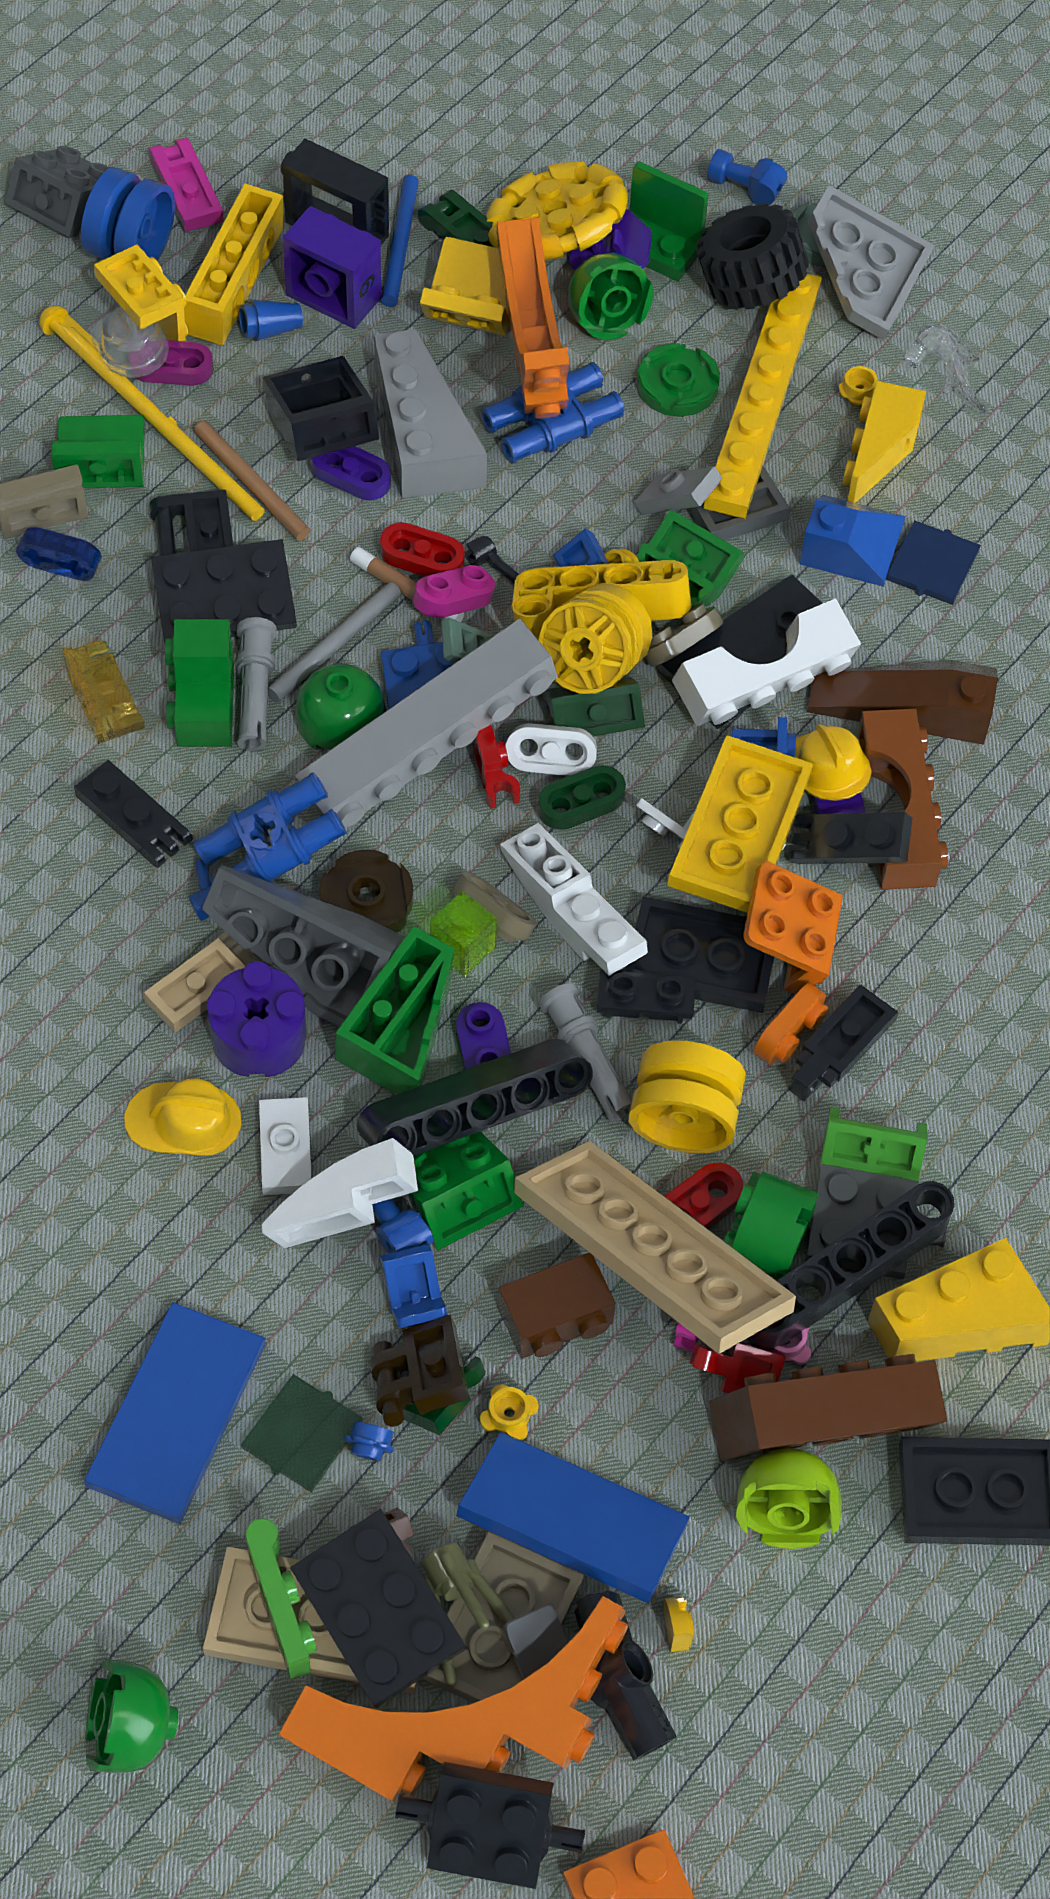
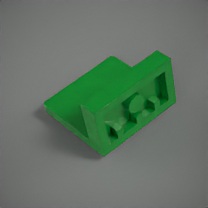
[629,161,709,282]
[52,415,145,488]
[408,1131,524,1251]

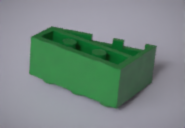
[335,926,454,1094]

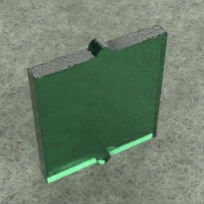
[241,1374,363,1492]

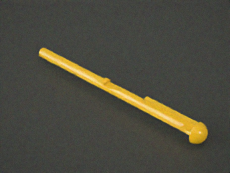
[39,305,265,521]

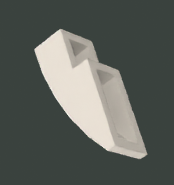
[262,1138,418,1248]

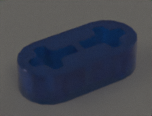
[16,527,102,581]

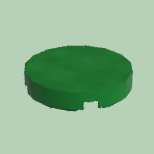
[636,343,720,417]

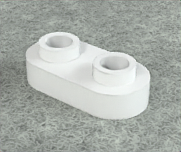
[506,723,597,776]

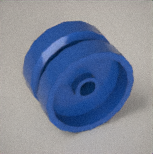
[81,167,175,261]

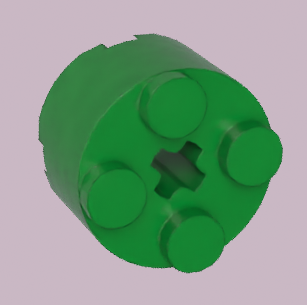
[724,1171,820,1281]

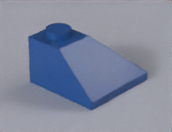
[800,494,906,587]

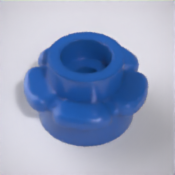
[344,1421,394,1461]

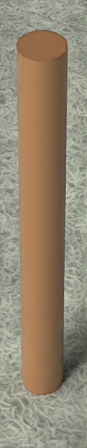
[194,420,310,541]

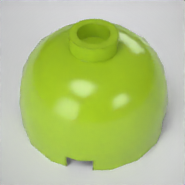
[736,1448,842,1549]

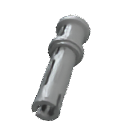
[235,617,277,751]
[539,983,632,1122]

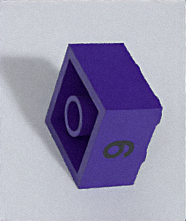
[282,206,382,329]

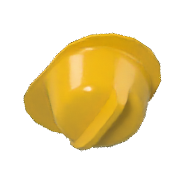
[795,724,872,801]
[124,1078,242,1156]

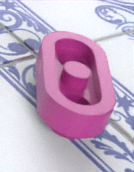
[413,565,495,618]

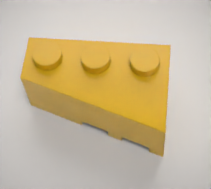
[868,1238,1050,1361]

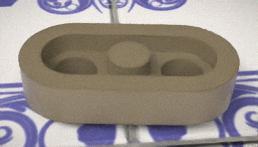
[646,603,724,667]
[453,871,537,943]

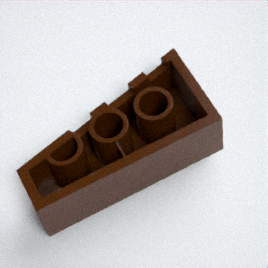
[709,1354,948,1462]

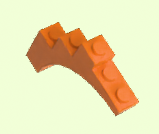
[496,217,570,419]
[278,1596,628,1803]

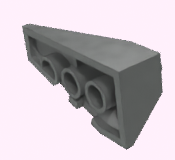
[202,866,405,1027]

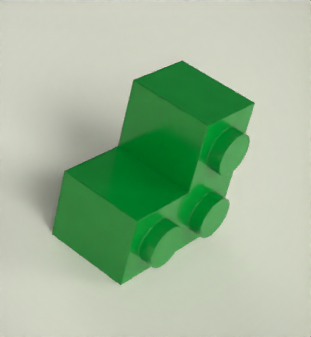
[165,619,234,747]

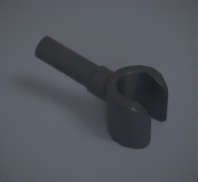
[465,536,519,584]

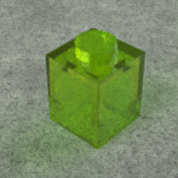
[430,891,497,977]

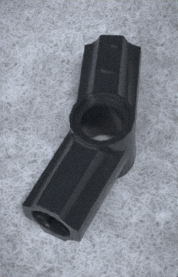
[574,1590,677,1761]

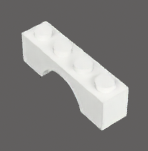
[672,598,861,726]

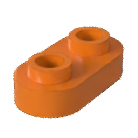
[753,983,828,1065]

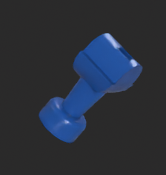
[707,149,788,205]
[373,1199,434,1254]

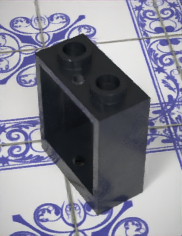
[280,138,389,245]
[263,356,379,461]

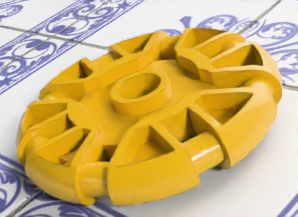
[486,161,628,261]

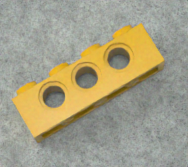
[184,183,283,346]

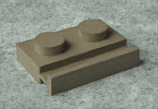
[0,464,88,538]

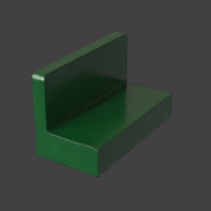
[542,675,645,737]

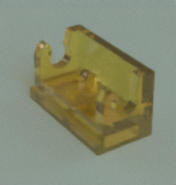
[63,641,145,744]

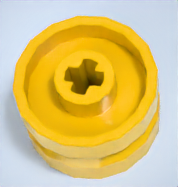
[628,1041,746,1153]

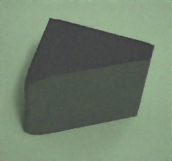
[503,1603,568,1680]

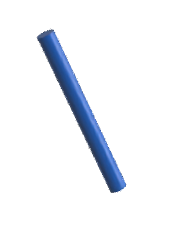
[381,175,419,307]

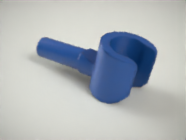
[188,860,212,921]

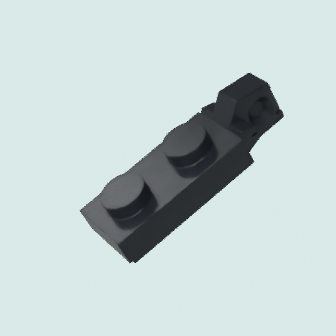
[789,985,898,1101]

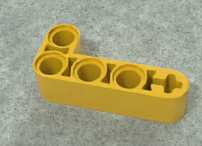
[512,560,691,639]

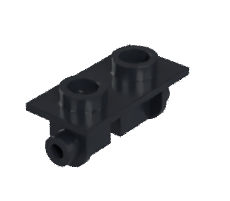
[597,970,695,1024]

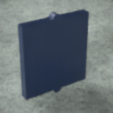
[886,520,981,605]

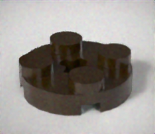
[319,850,413,932]

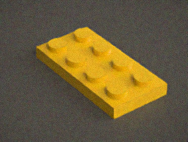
[667,735,814,913]

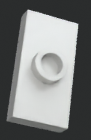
[259,1097,312,1195]

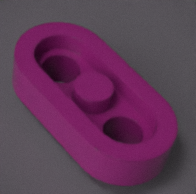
[128,339,214,386]

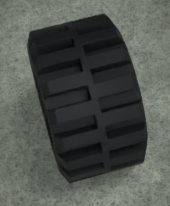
[696,203,809,310]

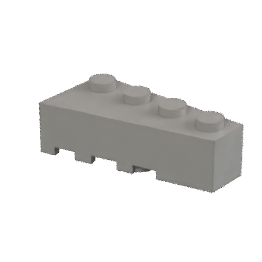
[374,329,487,498]

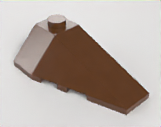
[807,660,998,745]

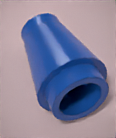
[238,299,303,342]

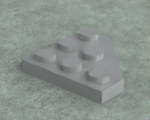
[808,185,935,340]

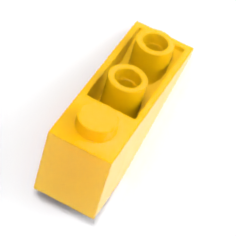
[842,381,926,503]

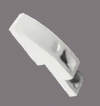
[500,823,648,975]

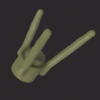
[422,1543,516,1687]

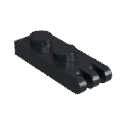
[74,760,193,868]
[789,812,913,864]

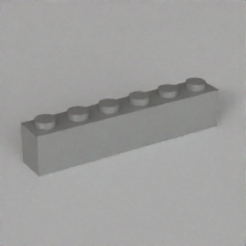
[295,618,558,827]

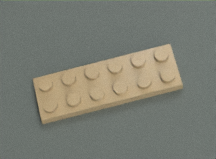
[514,1141,796,1354]

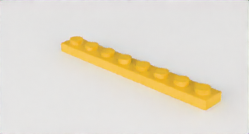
[703,274,822,519]

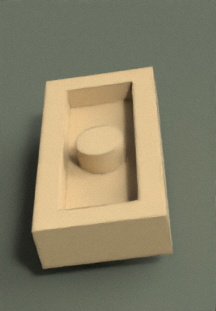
[144,938,245,1033]

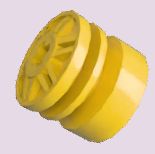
[538,584,652,694]

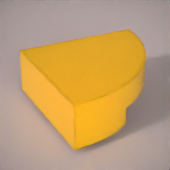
[662,1596,695,1652]

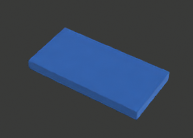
[84,1302,266,1525]
[456,1432,690,1604]

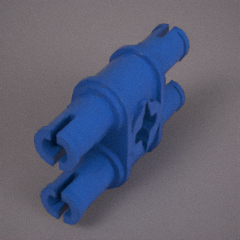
[481,362,624,464]
[193,772,347,884]

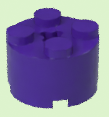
[207,961,307,1077]

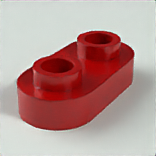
[380,522,465,577]
[664,1162,743,1230]

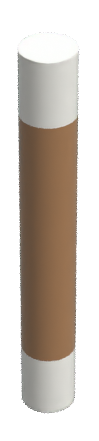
[350,547,464,622]

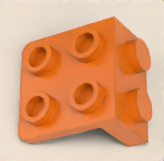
[744,861,843,995]

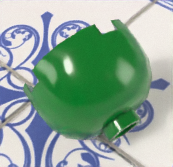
[568,252,654,340]
[295,663,386,750]
[85,1659,178,1773]

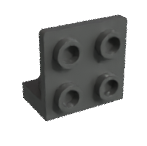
[5,146,110,238]

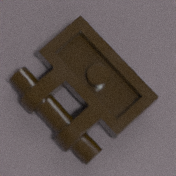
[370,1315,469,1427]

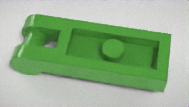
[246,1518,317,1680]

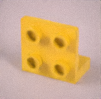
[420,237,508,336]
[94,244,188,342]

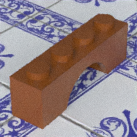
[857,709,948,890]

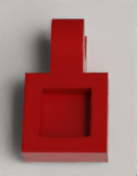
[473,725,520,809]
[689,1342,786,1393]

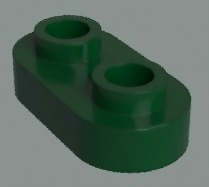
[538,765,626,830]

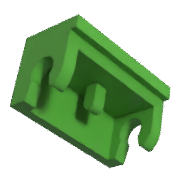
[821,1107,928,1181]

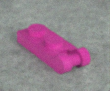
[148,137,224,232]

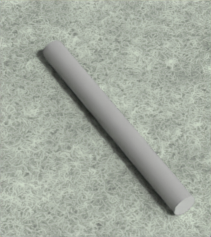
[268,582,401,702]

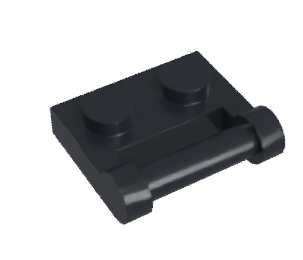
[149,490,233,556]

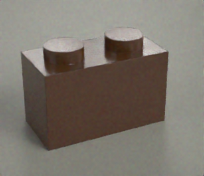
[497,1252,616,1359]

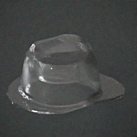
[91,305,169,378]

